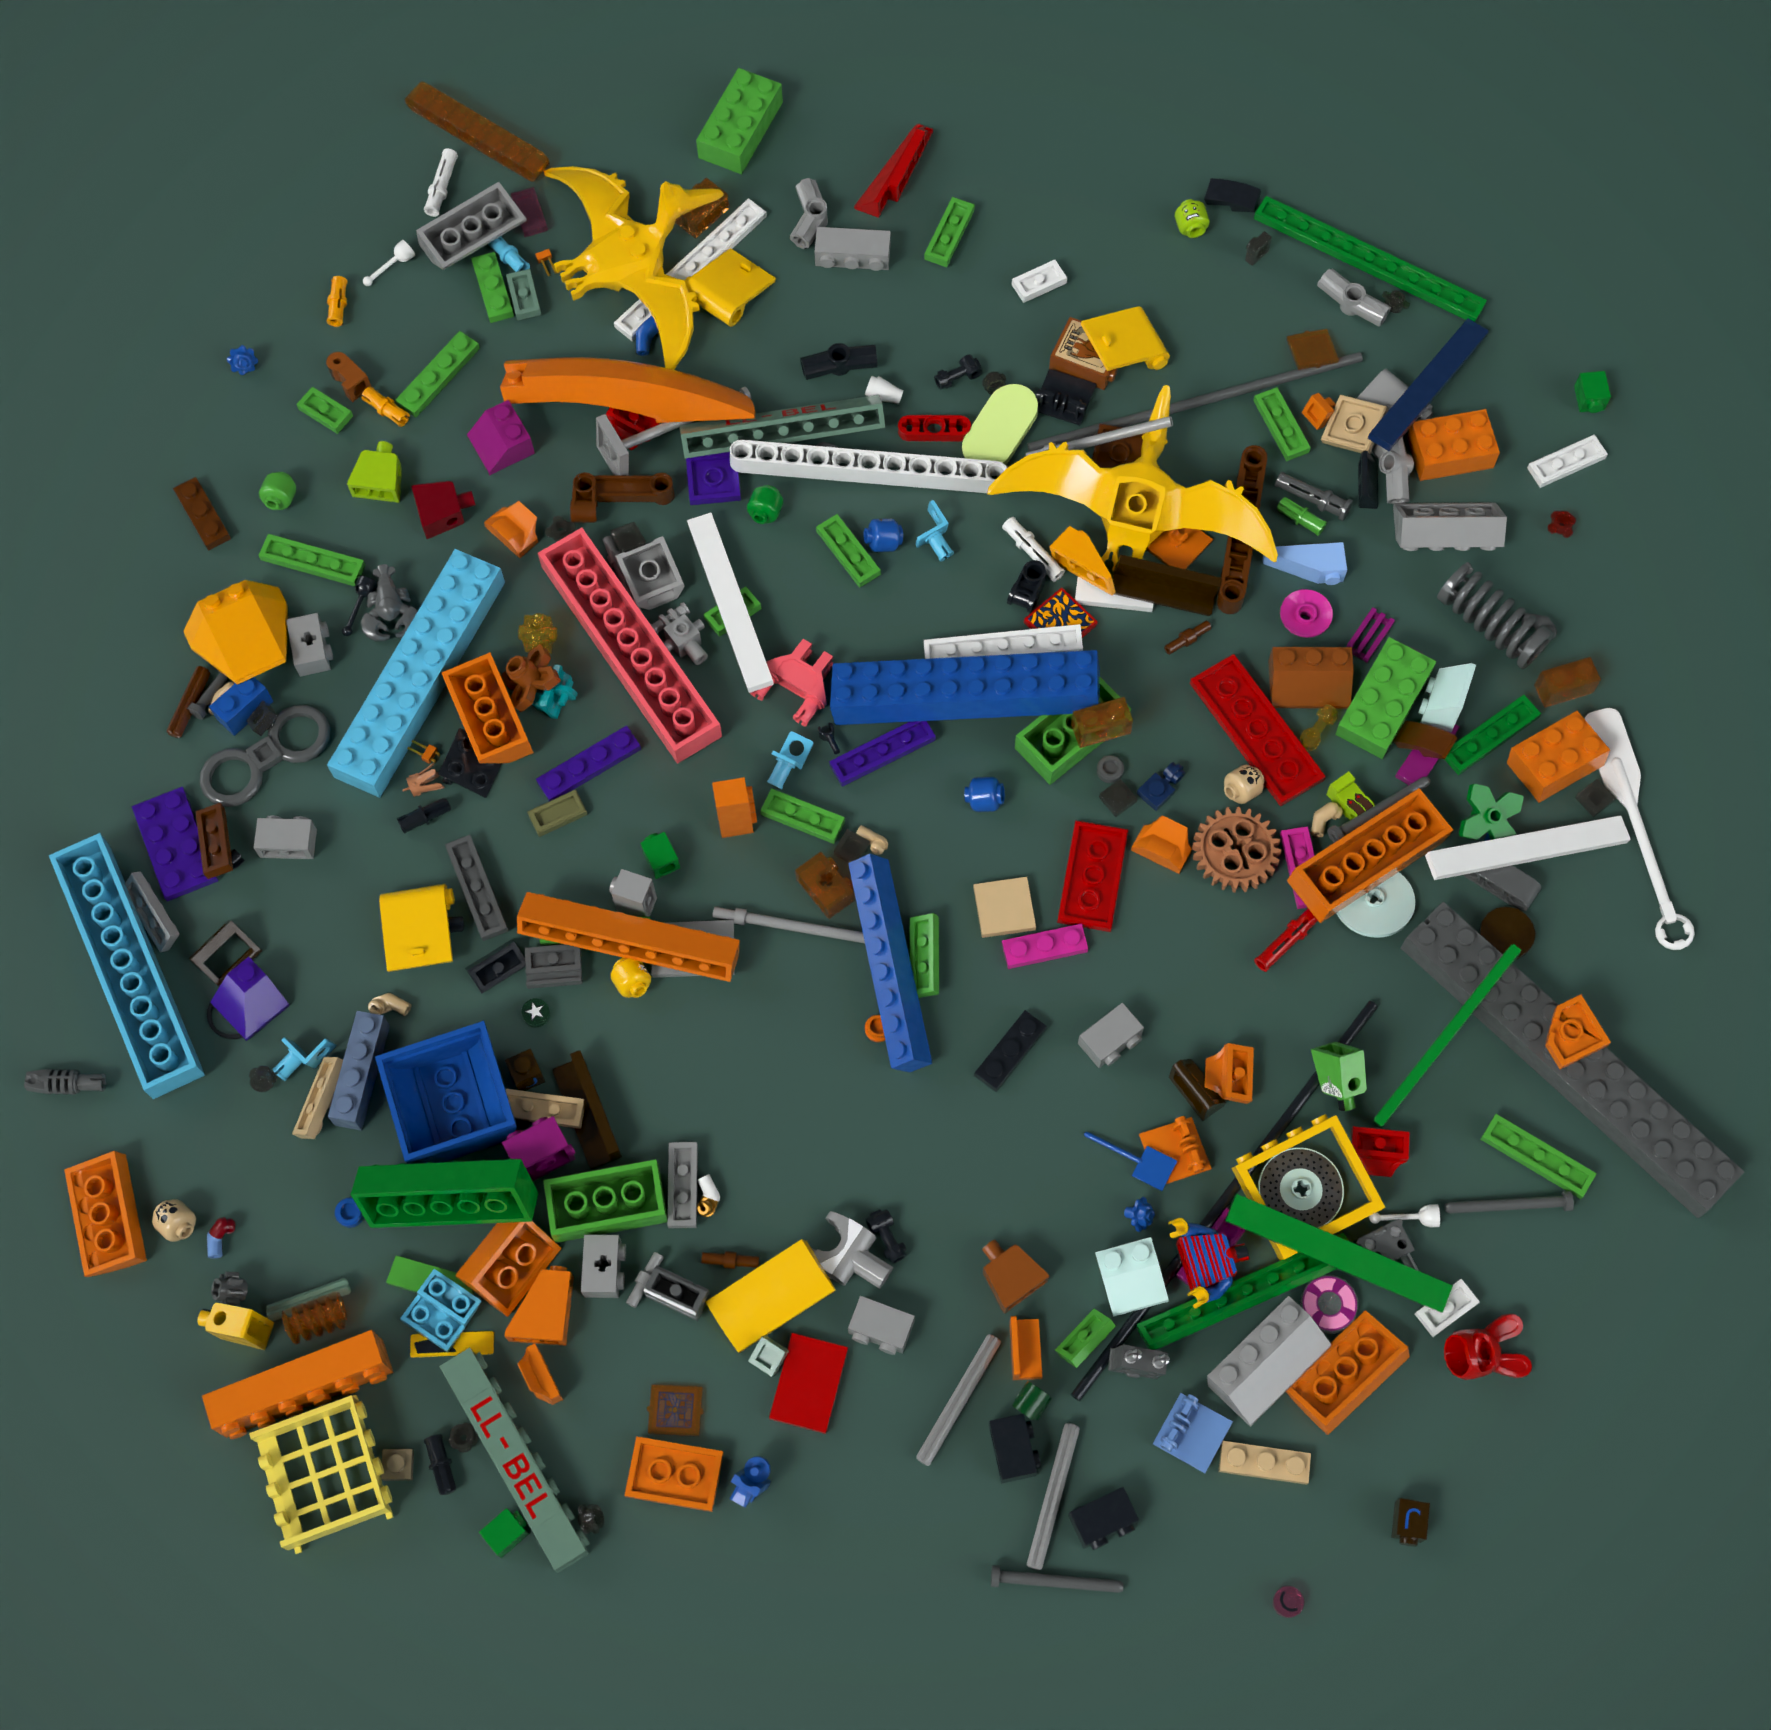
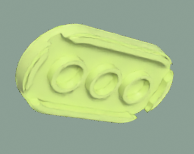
[962,384,1038,465]

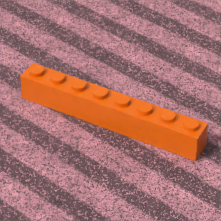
[517,892,740,982]

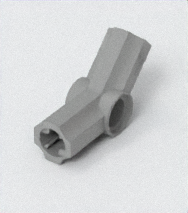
[790,178,828,249]

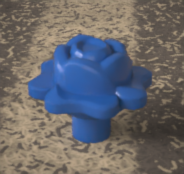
[227,345,258,375]
[1124,1197,1155,1232]

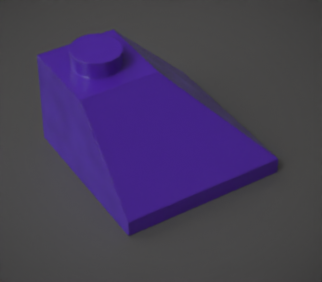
[210,957,290,1041]

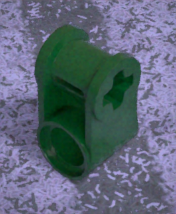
[1012,1381,1052,1421]

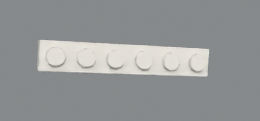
[924,624,1083,659]

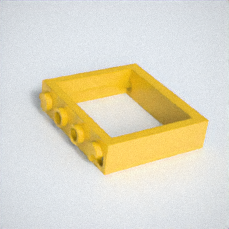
[1231,1114,1386,1260]

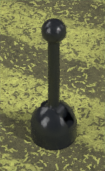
[342,576,378,636]

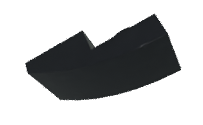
[1204,178,1261,212]

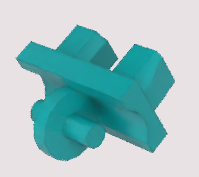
[532,664,578,719]

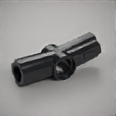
[800,343,877,380]

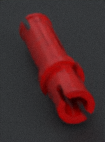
[1254,908,1318,972]

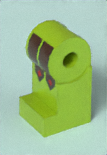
[1326,771,1375,820]

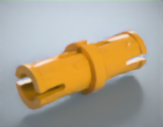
[326,276,348,327]
[361,386,410,427]

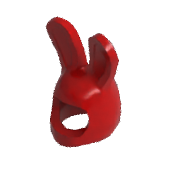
[1444,1313,1532,1380]

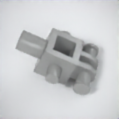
[650,602,708,665]

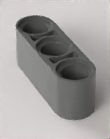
[1463,865,1541,911]

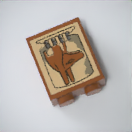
[1049,317,1118,390]

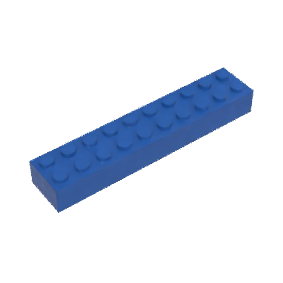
[830,650,1100,725]

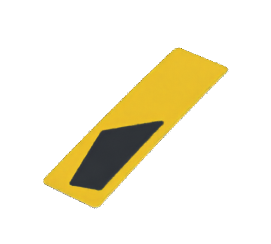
[410,1331,494,1358]

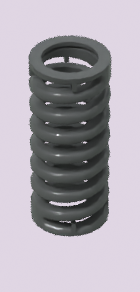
[1437,562,1554,669]

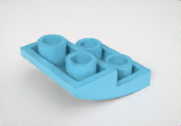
[400,1269,482,1353]

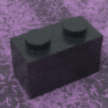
[989,1414,1041,1484]
[1068,1487,1139,1550]

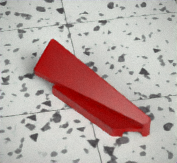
[854,124,934,218]

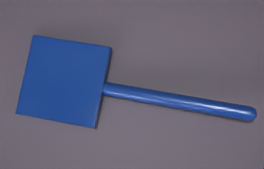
[1084,1132,1178,1191]

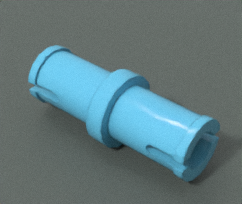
[488,236,530,272]

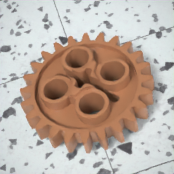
[1192,807,1281,893]

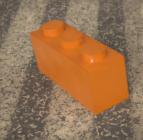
[712,777,757,838]

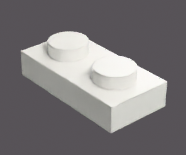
[1012,260,1067,303]
[1415,1279,1480,1337]

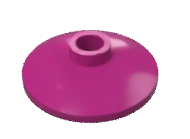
[1280,589,1333,638]

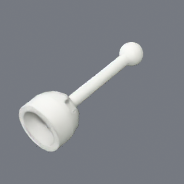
[363,240,415,286]
[1369,1204,1440,1227]

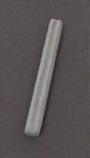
[917,1334,1001,1466]
[1027,1423,1080,1570]

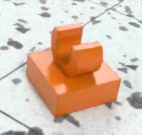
[1302,393,1336,430]

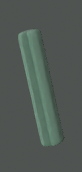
[266,1278,351,1321]

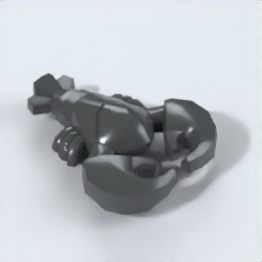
[361,564,418,642]

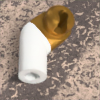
[697,1174,720,1217]

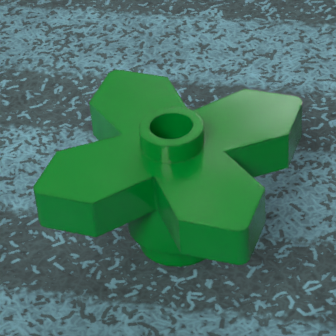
[1459,784,1524,840]

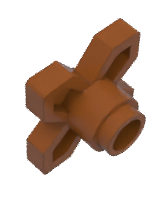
[501,644,560,712]

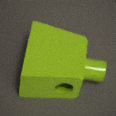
[347,441,402,503]

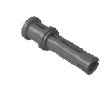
[1275,472,1353,521]

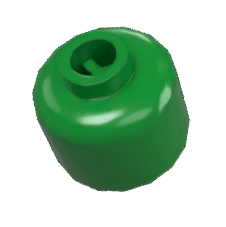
[747,485,784,524]

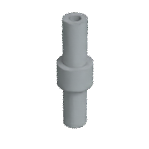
[626,1252,664,1308]

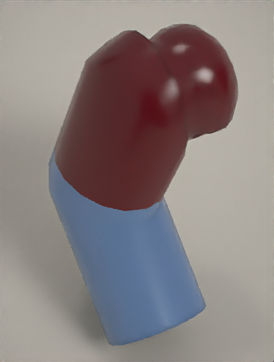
[207,1217,235,1259]

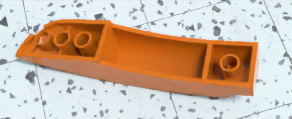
[500,357,755,423]

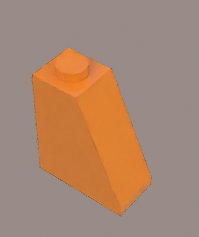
[505,1266,574,1346]

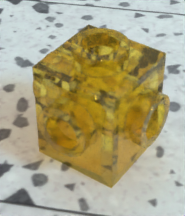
[518,613,557,654]

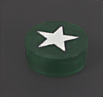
[521,998,550,1027]

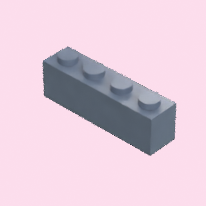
[328,1011,390,1131]

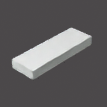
[1527,434,1608,488]
[1075,577,1153,612]

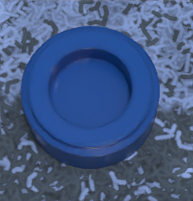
[335,1198,364,1228]

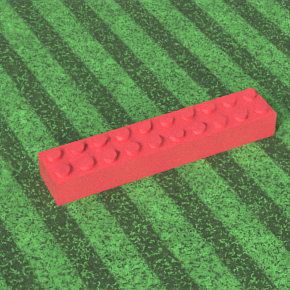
[538,528,722,764]

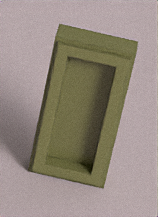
[527,789,588,837]

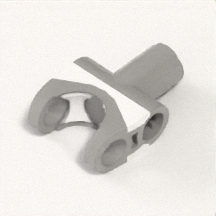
[812,1211,893,1289]

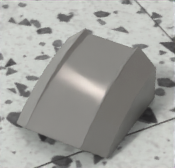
[614,536,685,610]

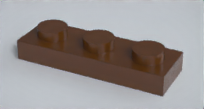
[173,477,231,551]
[195,803,233,879]

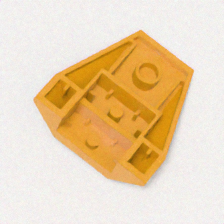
[183,580,288,685]

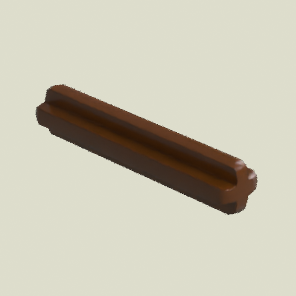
[167,666,210,738]

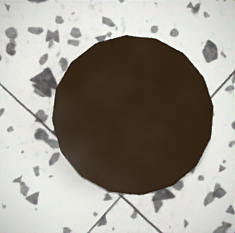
[1479,907,1536,960]

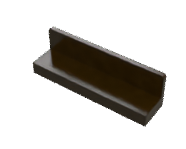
[1113,554,1221,616]
[553,1050,622,1169]

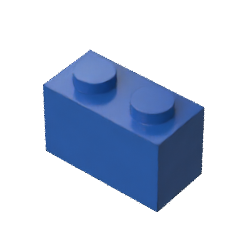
[209,677,273,736]

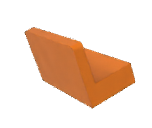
[1009,1316,1042,1380]

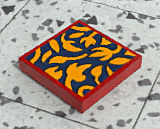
[1024,587,1098,638]

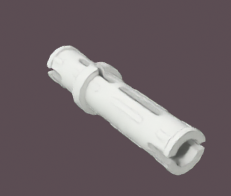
[424,148,458,217]
[1002,517,1065,582]

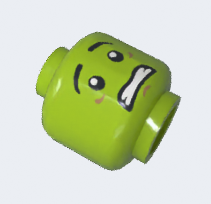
[1175,199,1210,238]

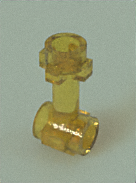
[1300,705,1338,751]

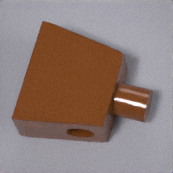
[982,1239,1049,1314]

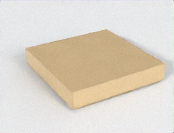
[1321,395,1388,454]
[973,877,1036,938]

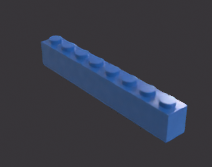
[848,854,933,1072]

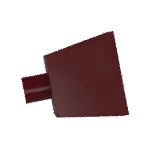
[411,481,476,539]

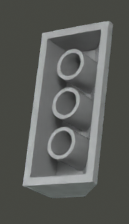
[416,182,527,270]
[1393,503,1507,551]
[1207,1296,1331,1427]

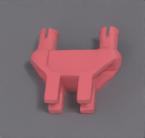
[750,639,834,727]

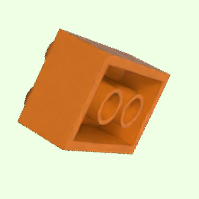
[1406,409,1500,481]
[1507,711,1610,803]

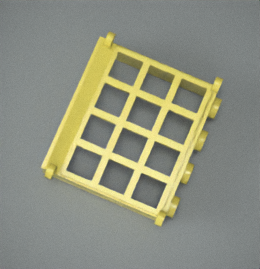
[249,1394,393,1554]

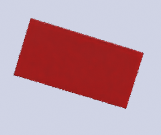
[1057,820,1128,932]

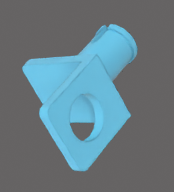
[915,500,954,562]
[767,731,814,789]
[272,1037,337,1081]

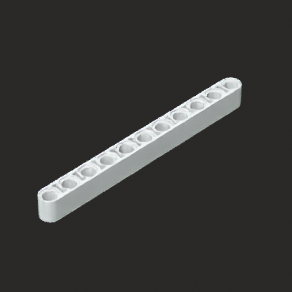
[730,440,1007,493]

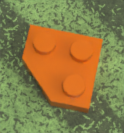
[1545,994,1611,1069]

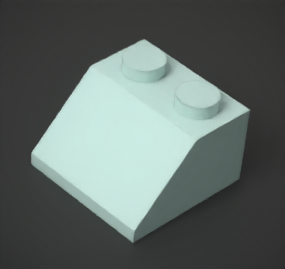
[1418,663,1476,732]
[1095,1237,1169,1317]

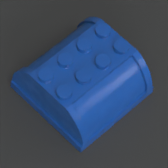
[375,1021,517,1164]

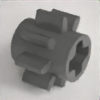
[211,1271,248,1306]

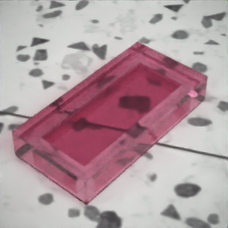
[511,187,548,237]

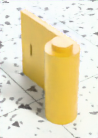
[685,248,776,327]
[1081,306,1170,371]
[379,884,455,972]

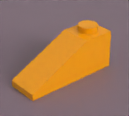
[1049,526,1115,596]

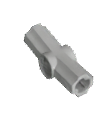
[1317,268,1391,327]
[1379,437,1414,504]

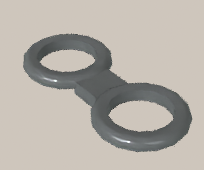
[200,705,330,807]

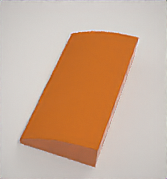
[64,1151,147,1277]
[1286,1310,1410,1435]

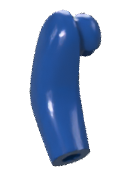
[636,316,659,356]

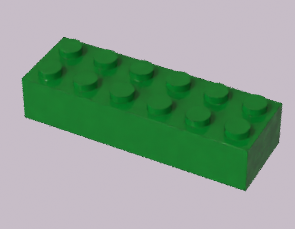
[350,1158,538,1228]

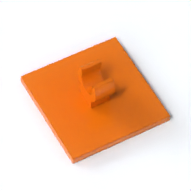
[1146,528,1213,569]

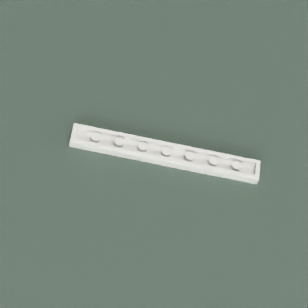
[614,198,767,341]
[687,513,774,693]
[1425,815,1631,880]

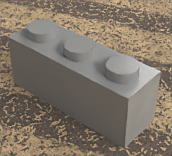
[815,227,891,271]

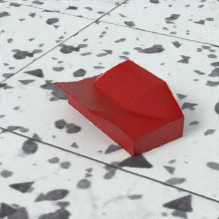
[606,407,660,450]
[1351,1126,1410,1177]

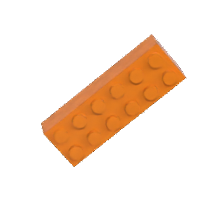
[1287,788,1453,923]
[202,1330,394,1439]

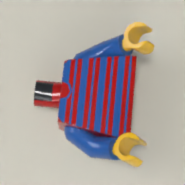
[1168,1218,1249,1308]

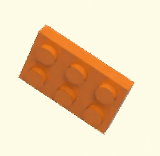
[624,1436,724,1512]

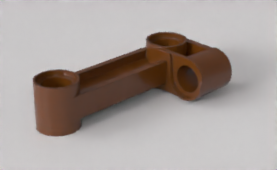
[570,472,675,523]

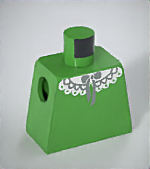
[1311,1042,1367,1111]

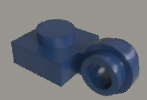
[1137,762,1185,811]

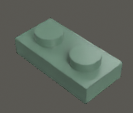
[506,269,541,320]

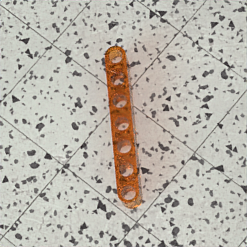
[405,81,550,182]

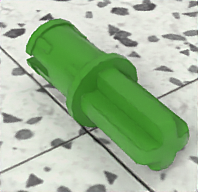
[1277,497,1327,536]

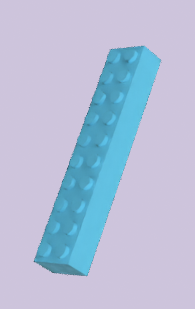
[327,549,505,798]
[49,833,205,1099]

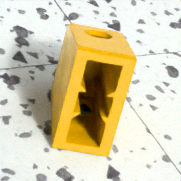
[198,1303,274,1350]

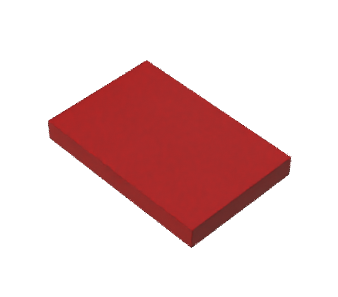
[769,1333,848,1434]

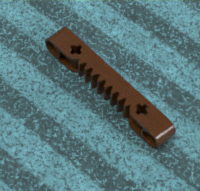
[1217,445,1267,614]

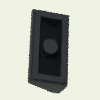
[1358,451,1378,509]
[465,939,526,993]

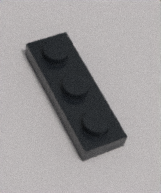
[974,1010,1047,1092]

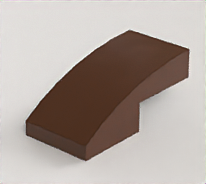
[1393,721,1457,759]

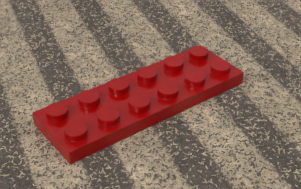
[1189,654,1326,807]

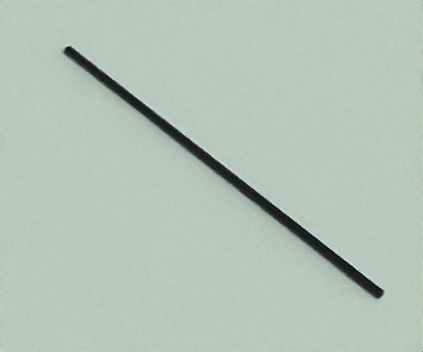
[1071,1001,1378,1402]

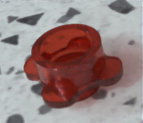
[1547,511,1576,538]

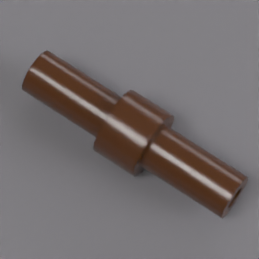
[1164,620,1212,655]
[701,1251,760,1269]

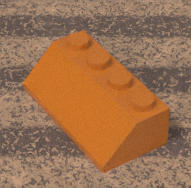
[441,652,534,763]

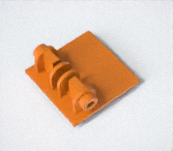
[1139,1116,1212,1184]

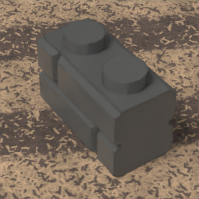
[643,1265,710,1321]

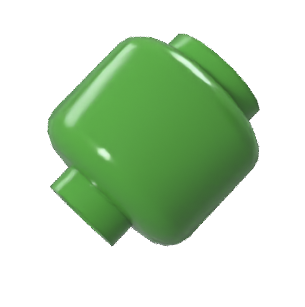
[259,472,296,510]

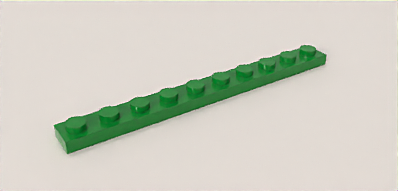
[1254,196,1487,322]

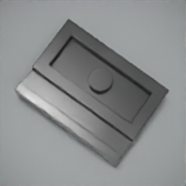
[525,944,583,989]

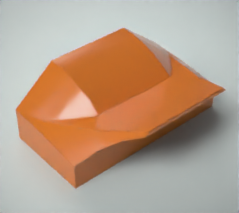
[484,501,538,558]
[1131,815,1192,874]
[1204,1043,1254,1104]
[518,1343,563,1405]

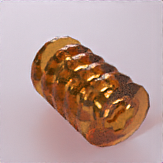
[282,1292,347,1345]

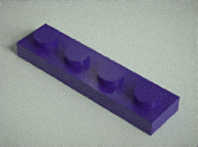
[829,721,936,787]
[536,725,641,801]

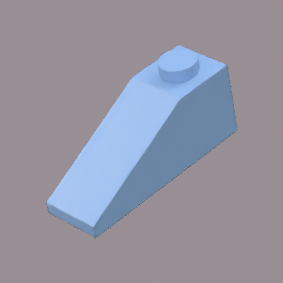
[1262,542,1347,585]

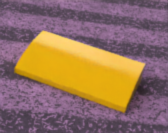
[706,1239,836,1353]

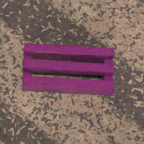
[1346,607,1395,663]

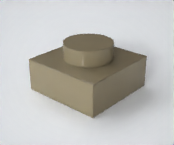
[381,1449,414,1481]

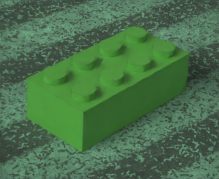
[696,68,783,175]
[1335,637,1437,759]
[1015,677,1131,785]
[543,1159,668,1243]

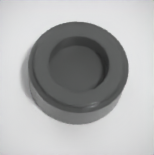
[1097,755,1124,783]

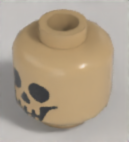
[1224,765,1264,804]
[152,1199,196,1242]

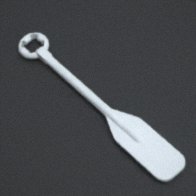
[1585,708,1695,950]

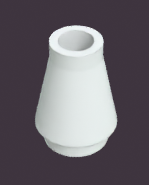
[865,376,904,405]

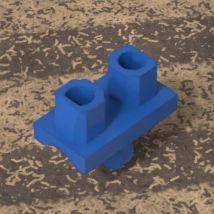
[730,1456,771,1507]

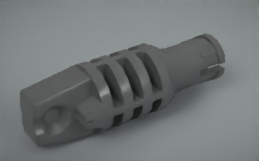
[24,1069,106,1095]

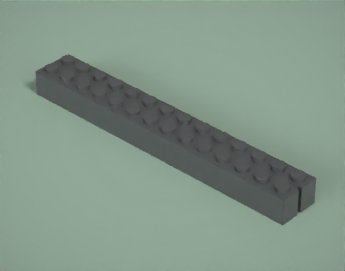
[1401,901,1745,1218]

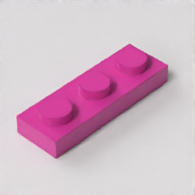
[1280,826,1315,909]
[1002,924,1088,969]

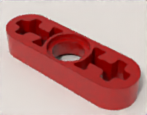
[898,415,971,442]

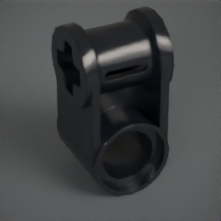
[1007,560,1046,613]

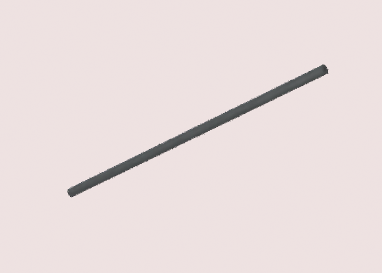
[1027,352,1363,452]

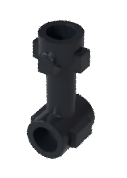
[934,354,982,390]
[866,1209,907,1263]

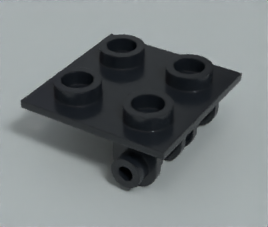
[1036,369,1096,426]
[438,728,502,798]

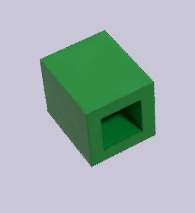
[1574,371,1611,413]
[640,831,680,879]
[479,1508,529,1558]

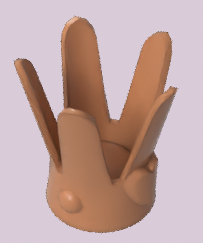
[402,762,445,797]

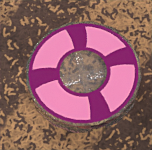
[1300,1275,1358,1334]

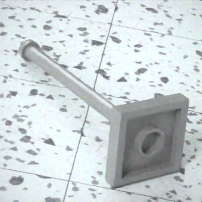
[596,387,751,476]

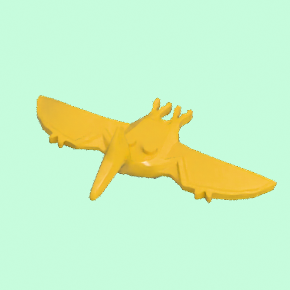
[544,166,724,370]
[987,385,1278,571]

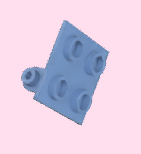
[1153,1393,1233,1473]

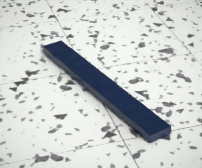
[1367,318,1489,451]

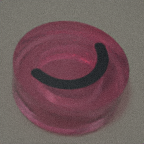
[1273,1586,1304,1618]

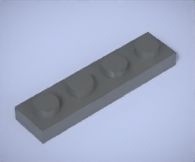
[445,835,508,941]

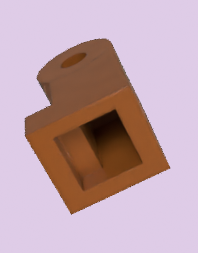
[326,352,372,402]

